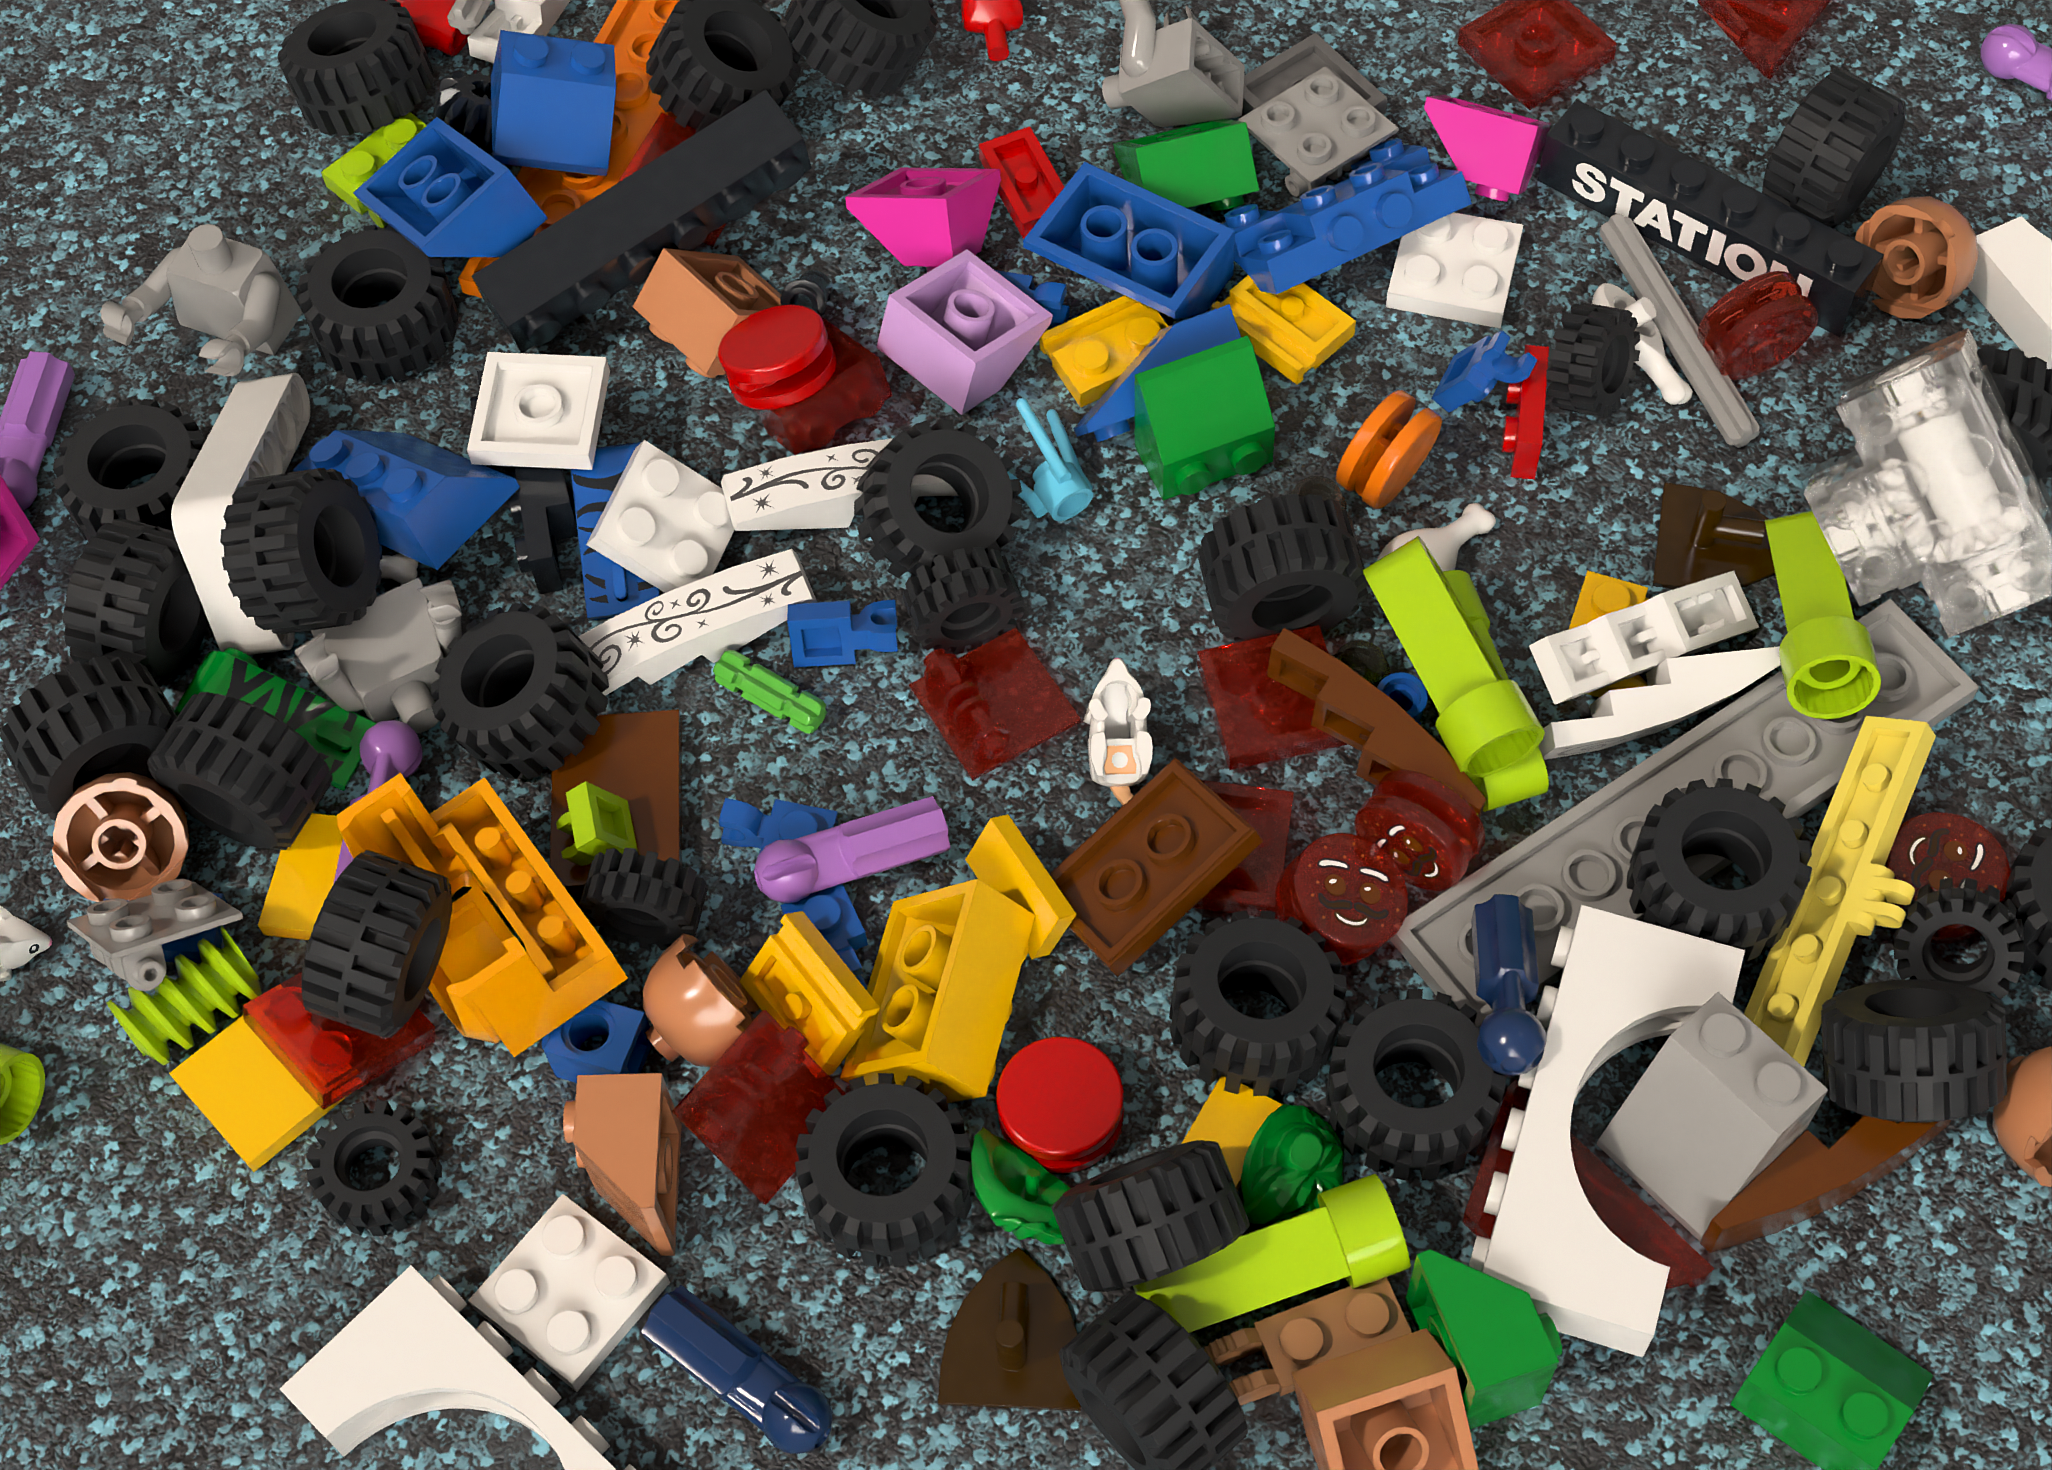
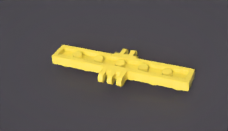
[1744,716,1936,1067]

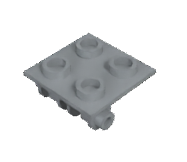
[1238,66,1398,197]
[66,879,243,991]

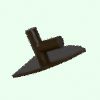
[1652,482,1775,589]
[938,1247,1081,1411]

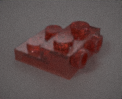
[724,317,893,455]

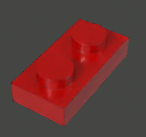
[978,126,1064,239]
[1501,345,1549,480]

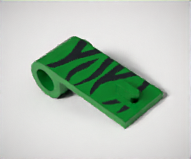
[174,648,377,791]

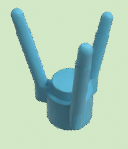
[1007,398,1093,521]

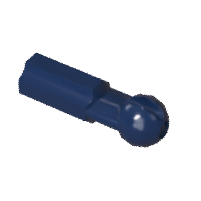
[1471,894,1547,1076]
[641,1285,833,1454]

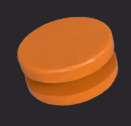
[1336,390,1442,509]

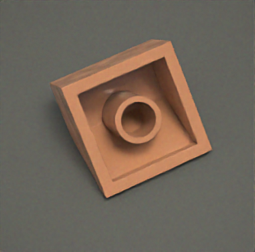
[633,248,781,378]
[563,1073,682,1256]
[1291,1328,1479,1470]

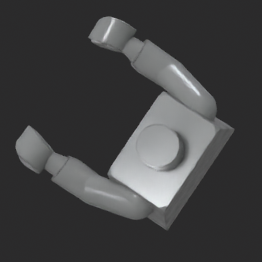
[1102,0,1245,127]
[100,224,302,376]
[295,578,462,733]

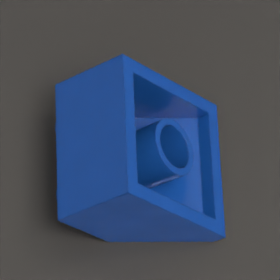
[491,30,616,176]

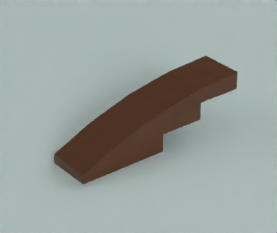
[1267,628,1486,836]
[1700,1115,1952,1253]

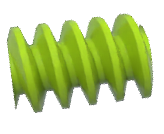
[106,926,263,1065]

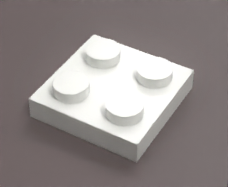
[1386,212,1523,328]
[467,352,610,470]
[586,440,734,593]
[468,1194,670,1392]

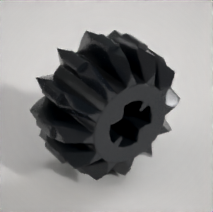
[432,70,492,154]

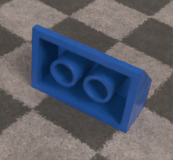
[353,117,548,257]
[1023,162,1235,319]
[293,430,520,570]

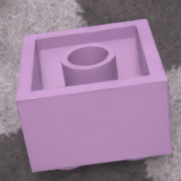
[876,249,1053,415]

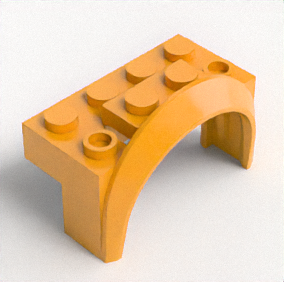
[337,772,628,1057]

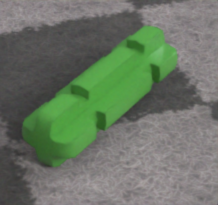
[713,650,827,733]

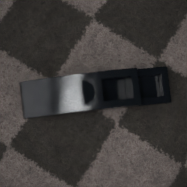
[470,370,578,594]

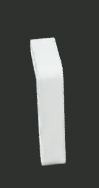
[171,373,310,656]

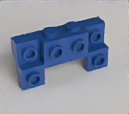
[1222,139,1472,294]

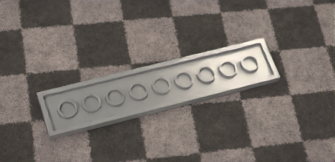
[1389,599,1979,1028]

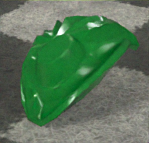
[1241,1104,1344,1224]
[971,1127,1071,1245]

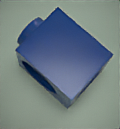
[542,999,652,1083]

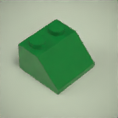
[1113,119,1259,211]
[1135,335,1275,500]
[1405,1249,1562,1429]
[1730,1290,1934,1470]

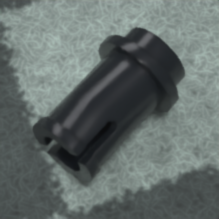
[780,270,833,317]

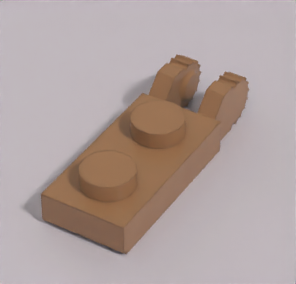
[1204,1277,1412,1405]

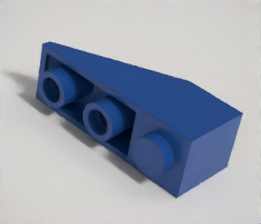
[1073,304,1241,442]

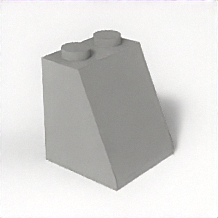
[1596,992,1828,1241]

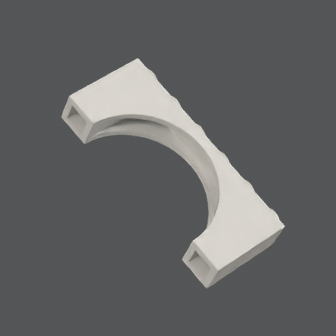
[280,1265,636,1470]

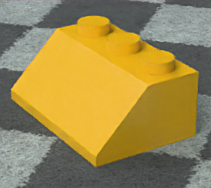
[840,879,1035,1103]

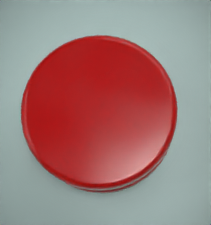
[718,305,837,410]
[996,1036,1124,1174]

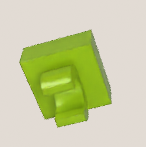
[556,781,638,866]

